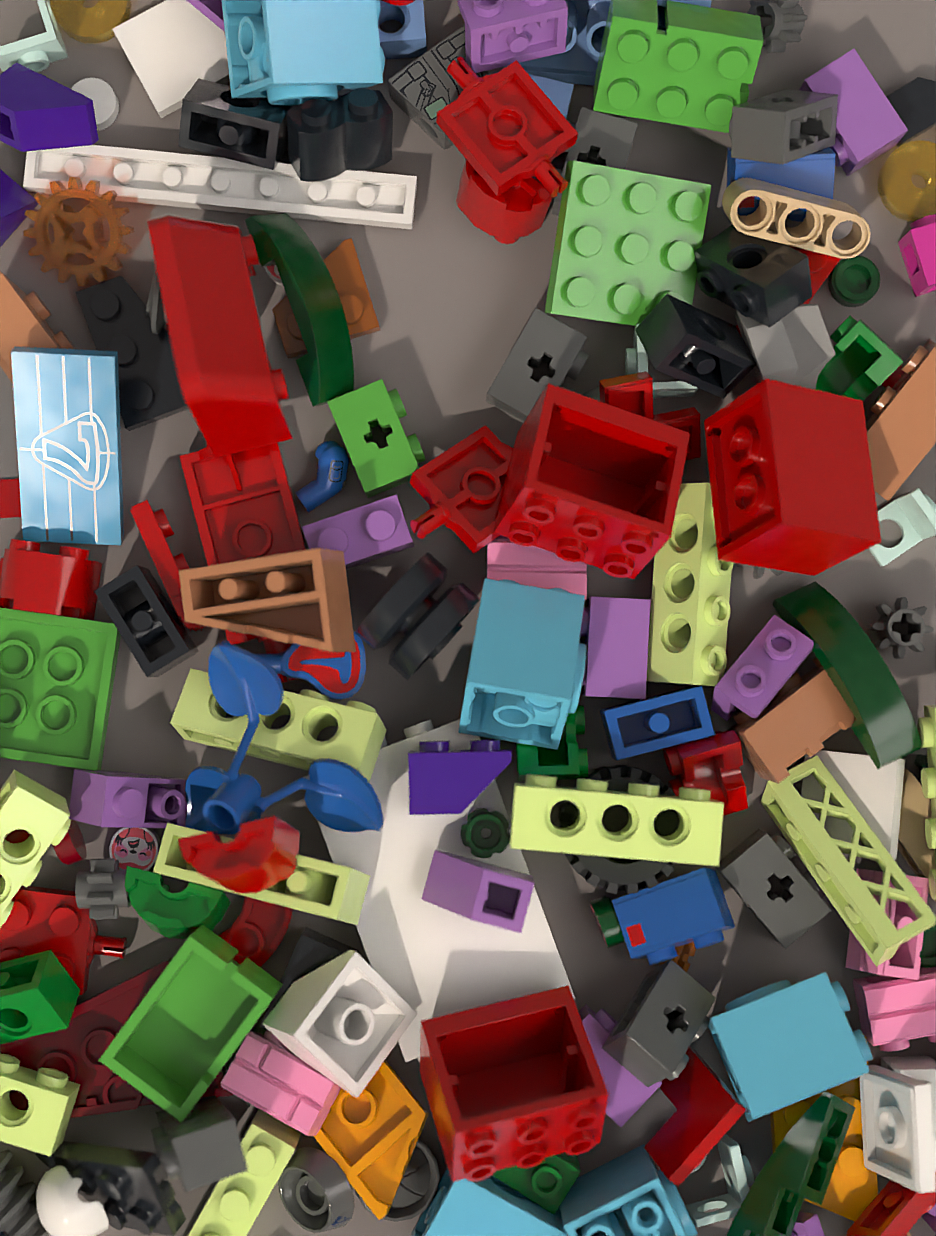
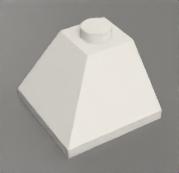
[262,950,417,1098]

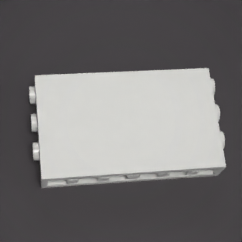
[303,718,575,1063]

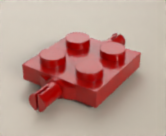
[436,56,578,197]
[409,425,513,553]
[0,885,127,995]

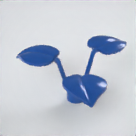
[185,643,383,834]

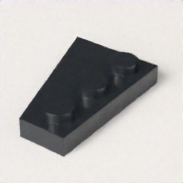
[75,275,189,431]

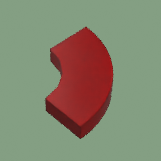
[218,897,294,967]

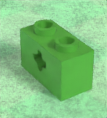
[327,379,426,498]

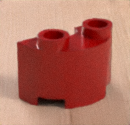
[456,160,553,244]
[0,539,102,620]
[663,730,748,816]
[178,816,300,893]

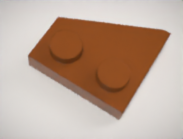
[272,238,380,359]

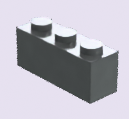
[151,1096,248,1192]

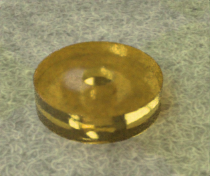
[50,0,131,44]
[878,140,936,222]

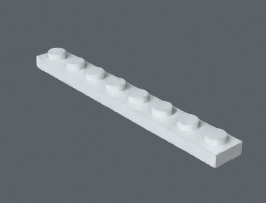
[23,145,417,230]

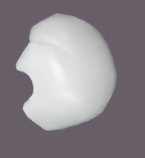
[36,1165,109,1236]

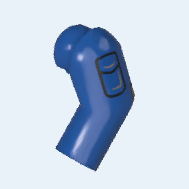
[295,440,349,512]

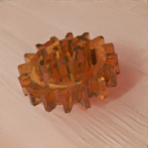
[23,177,134,286]

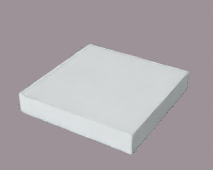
[112,0,230,118]
[801,750,905,860]
[860,1065,936,1193]

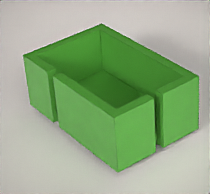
[593,0,764,133]
[99,925,283,1123]

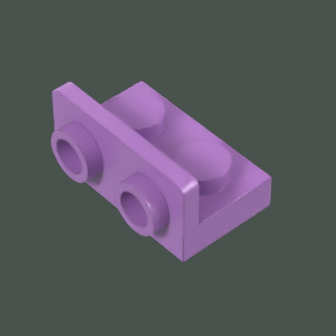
[458,0,568,73]
[711,615,814,721]

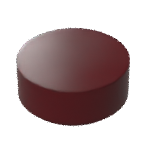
[52,820,87,865]

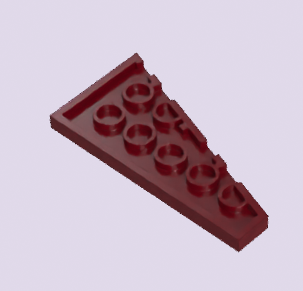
[0,958,234,1118]

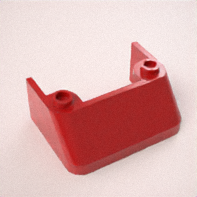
[147,215,293,458]

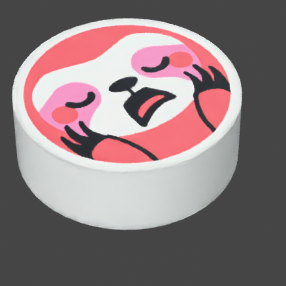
[109,827,161,871]

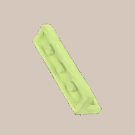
[760,755,936,966]

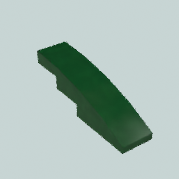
[726,1091,855,1236]

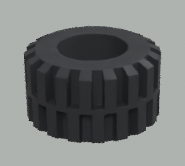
[558,765,679,894]

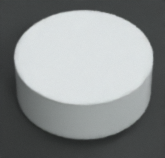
[71,78,119,131]

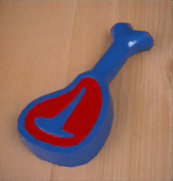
[221,631,366,700]

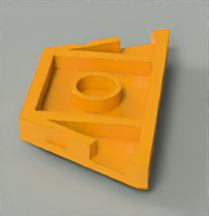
[770,1033,878,1221]
[314,1060,429,1220]

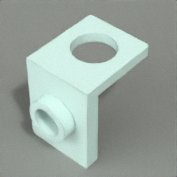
[0,0,68,72]
[625,324,698,398]
[868,488,936,566]
[685,1134,754,1227]

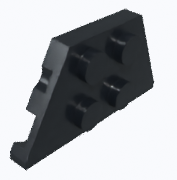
[35,1141,186,1236]

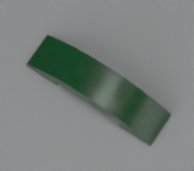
[244,213,354,407]
[772,581,923,769]

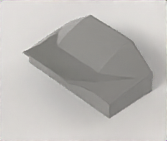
[735,304,835,389]

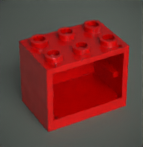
[704,378,882,576]
[494,383,690,580]
[420,985,609,1182]

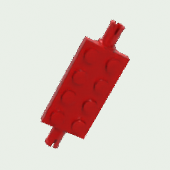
[179,441,307,683]

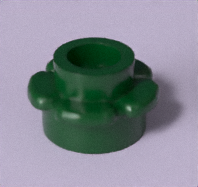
[460,808,510,859]

